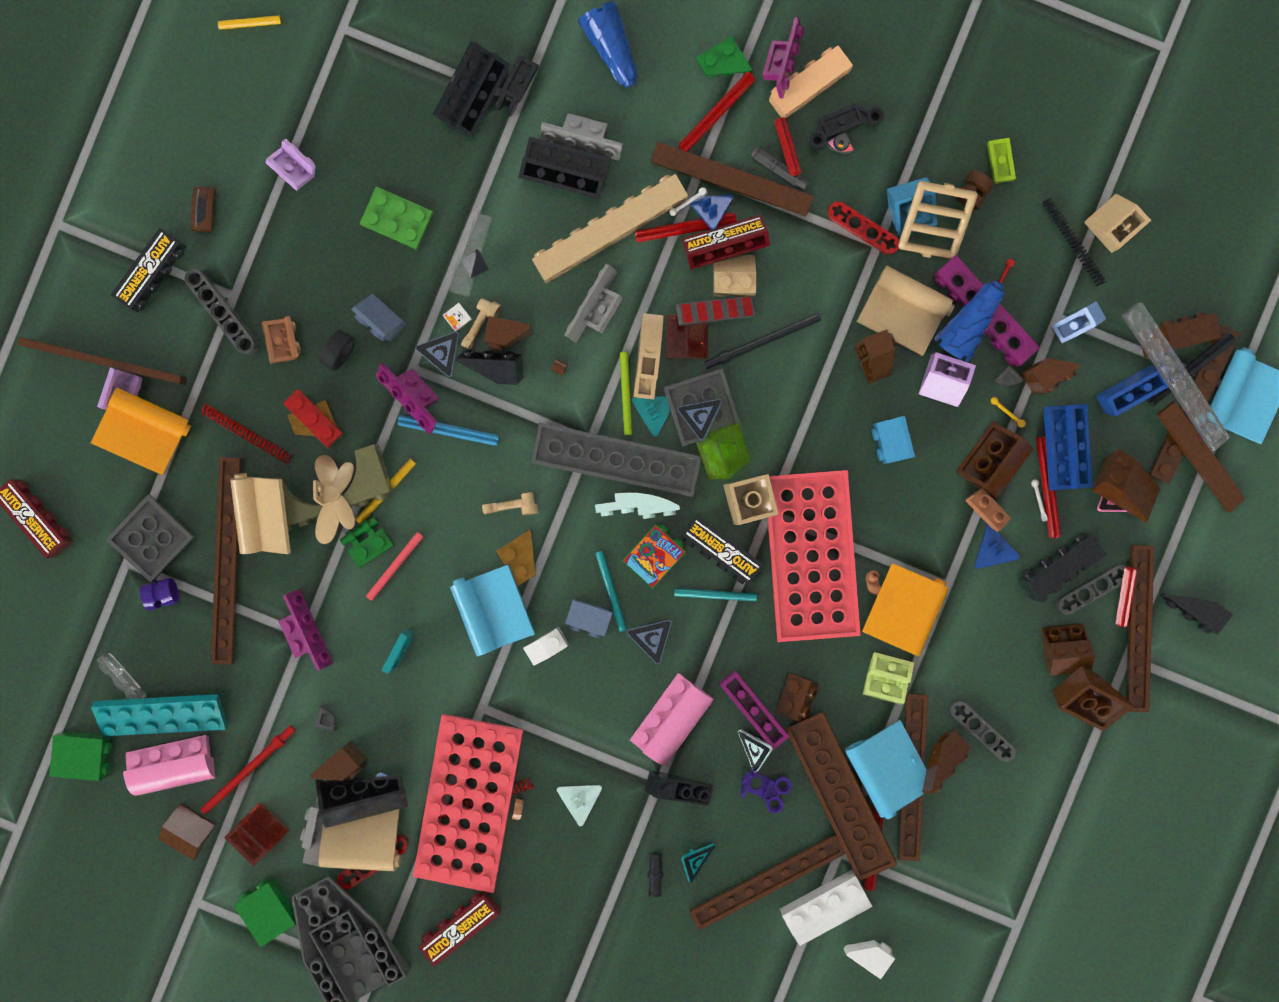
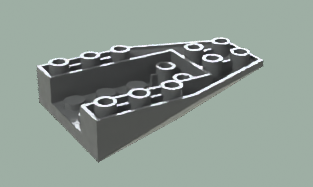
[291,876,410,1002]

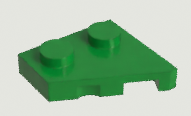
[696,36,752,77]

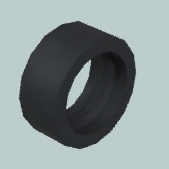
[319,330,355,371]

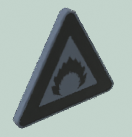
[415,332,459,377]
[678,399,722,441]
[627,620,671,664]

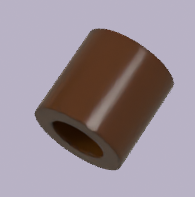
[551,359,568,376]

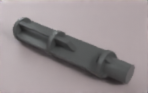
[751,147,808,190]

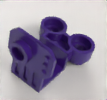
[740,768,792,813]

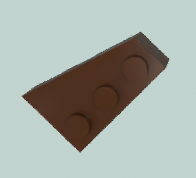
[1139,312,1222,358]
[854,329,896,384]

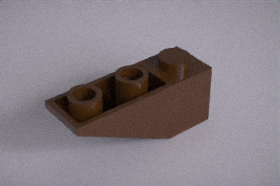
[922,730,971,794]

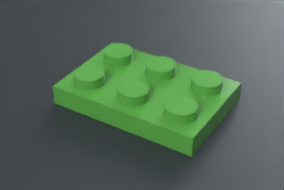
[360,187,434,250]

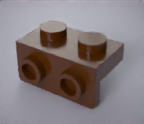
[776,673,818,721]

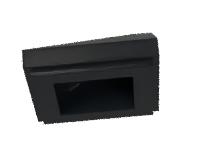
[461,249,489,279]

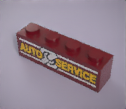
[681,214,770,270]
[0,479,73,558]
[418,891,501,967]

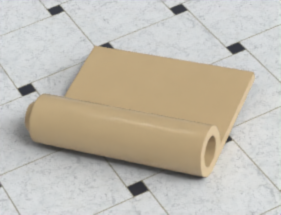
[857,265,955,356]
[230,473,291,554]
[319,809,401,871]

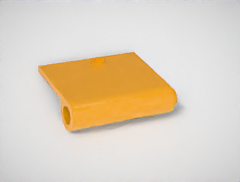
[91,387,191,475]
[862,563,949,656]

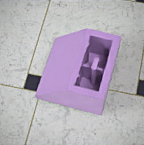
[918,352,976,407]

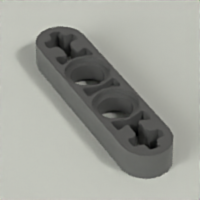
[1055,565,1127,615]
[949,700,1016,762]

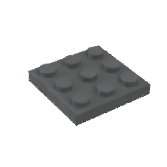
[663,368,742,447]
[106,495,195,582]

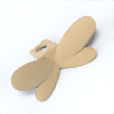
[313,455,355,544]

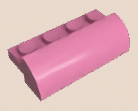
[630,673,714,766]
[123,735,215,796]

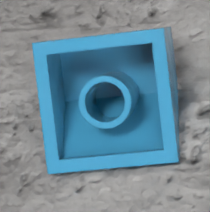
[887,177,937,236]
[871,416,915,464]

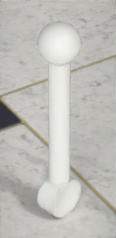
[669,188,707,216]
[1031,479,1048,522]

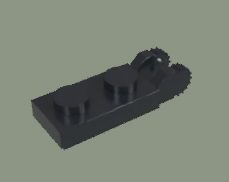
[495,55,539,117]

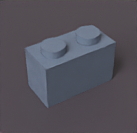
[565,599,613,638]

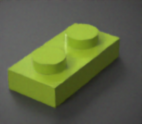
[987,138,1016,184]

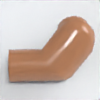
[865,570,882,596]

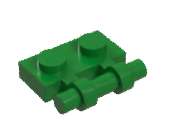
[340,516,394,568]

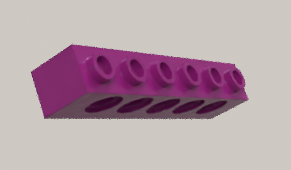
[933,255,1040,367]

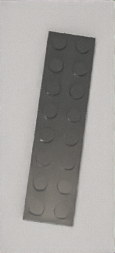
[531,422,702,497]

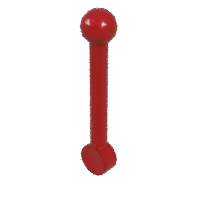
[999,259,1015,284]

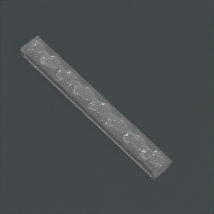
[1122,302,1230,450]

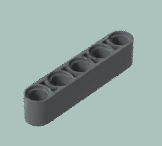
[184,269,260,356]

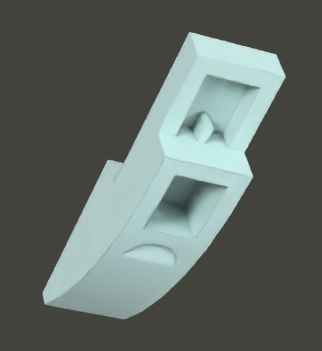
[595,493,680,519]

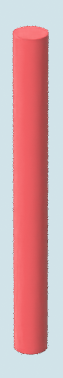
[366,532,424,601]

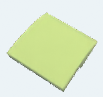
[863,652,914,705]

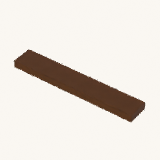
[1156,402,1245,512]

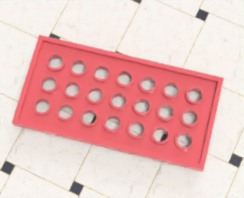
[767,470,861,642]
[413,714,524,893]

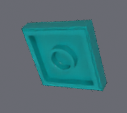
[381,629,415,674]

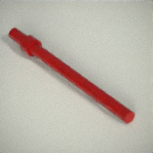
[200,725,296,814]

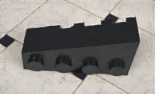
[1018,532,1107,603]
[315,775,408,828]

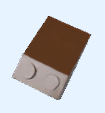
[1092,449,1160,522]
[1052,666,1134,731]

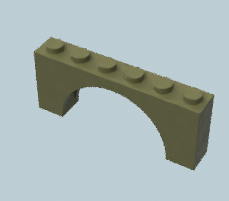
[275,444,394,531]

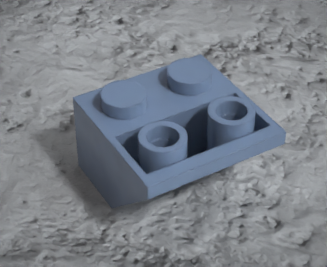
[351,294,407,342]

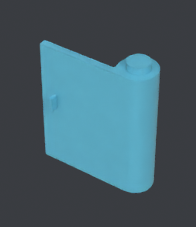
[1204,348,1279,444]
[450,564,535,657]
[845,720,927,819]

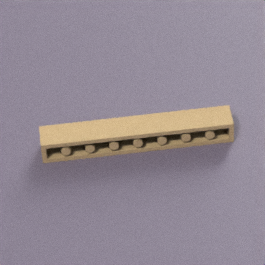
[532,174,688,284]

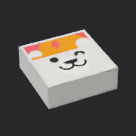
[443,303,472,332]

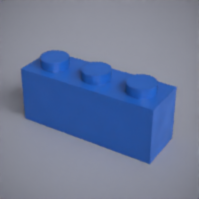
[1096,365,1170,417]

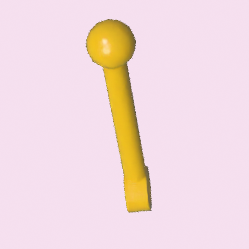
[990,397,1026,428]

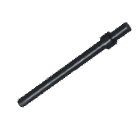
[704,313,821,369]

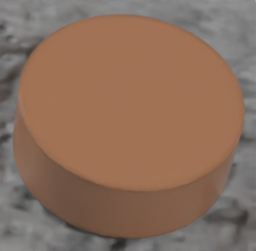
[512,798,524,820]

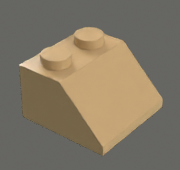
[713,255,756,297]
[723,474,779,525]

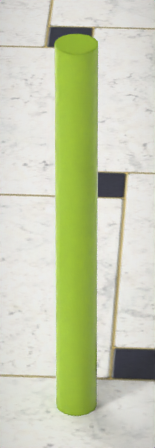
[620,352,632,435]

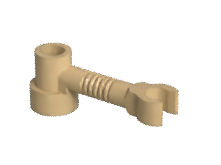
[461,298,502,349]
[482,492,539,515]

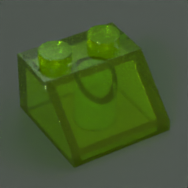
[696,423,751,479]

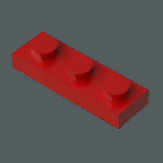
[283,389,343,448]

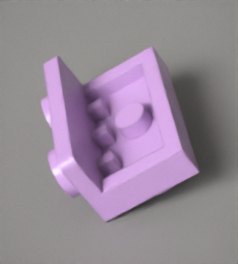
[266,139,316,191]
[97,367,143,410]

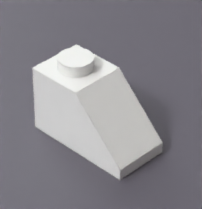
[523,626,569,665]
[844,940,895,979]

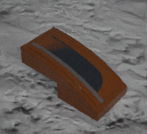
[191,187,217,232]

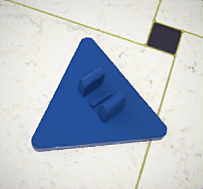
[688,195,733,230]
[974,525,1020,569]

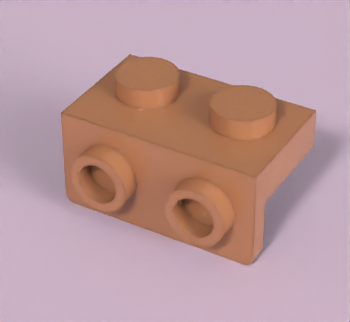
[261,316,301,364]
[965,488,1011,532]

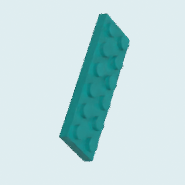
[91,694,228,736]

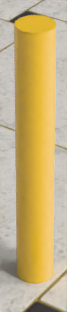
[218,15,282,30]

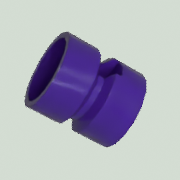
[140,578,180,611]

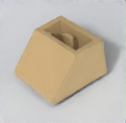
[1084,194,1151,253]

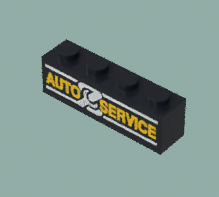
[111,228,186,312]
[681,515,764,585]

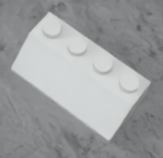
[780,870,872,946]

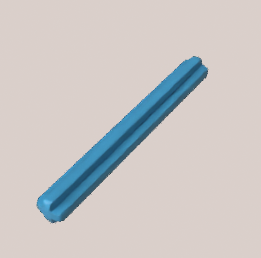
[398,415,499,446]

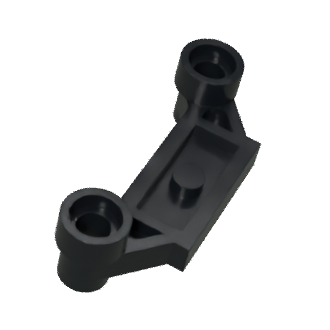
[809,103,885,151]

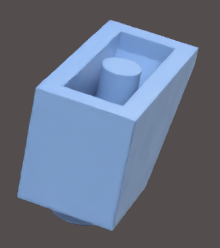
[1052,301,1106,343]

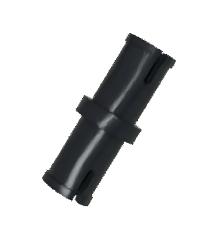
[647,852,663,897]

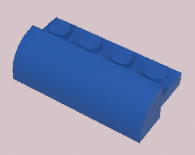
[1044,404,1093,490]

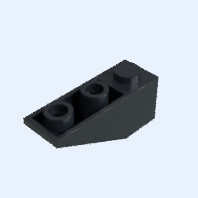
[456,349,524,385]
[1160,593,1233,634]
[644,771,714,806]

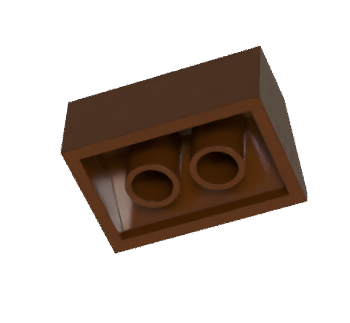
[956,422,1033,499]

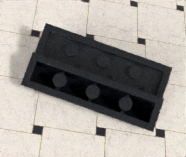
[432,41,511,138]
[518,137,610,199]

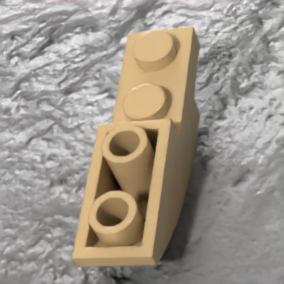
[633,313,663,399]

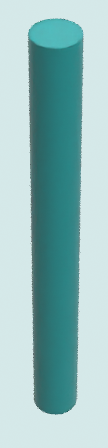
[595,551,627,632]
[674,588,757,601]

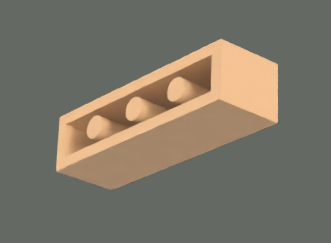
[769,46,853,118]

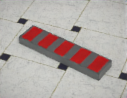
[676,296,755,326]

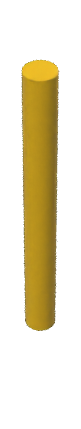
[355,458,416,524]

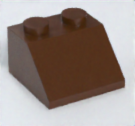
[484,316,534,352]
[310,741,367,781]

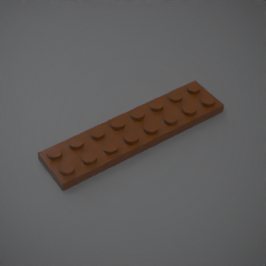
[786,711,897,881]

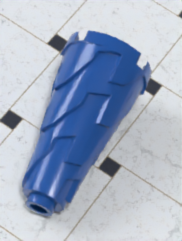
[578,1,638,88]
[935,280,1005,362]

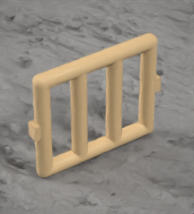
[898,181,978,259]

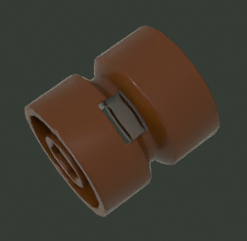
[955,171,994,211]

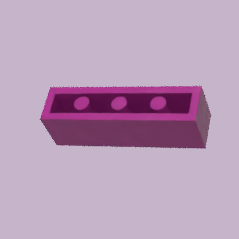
[719,669,789,750]

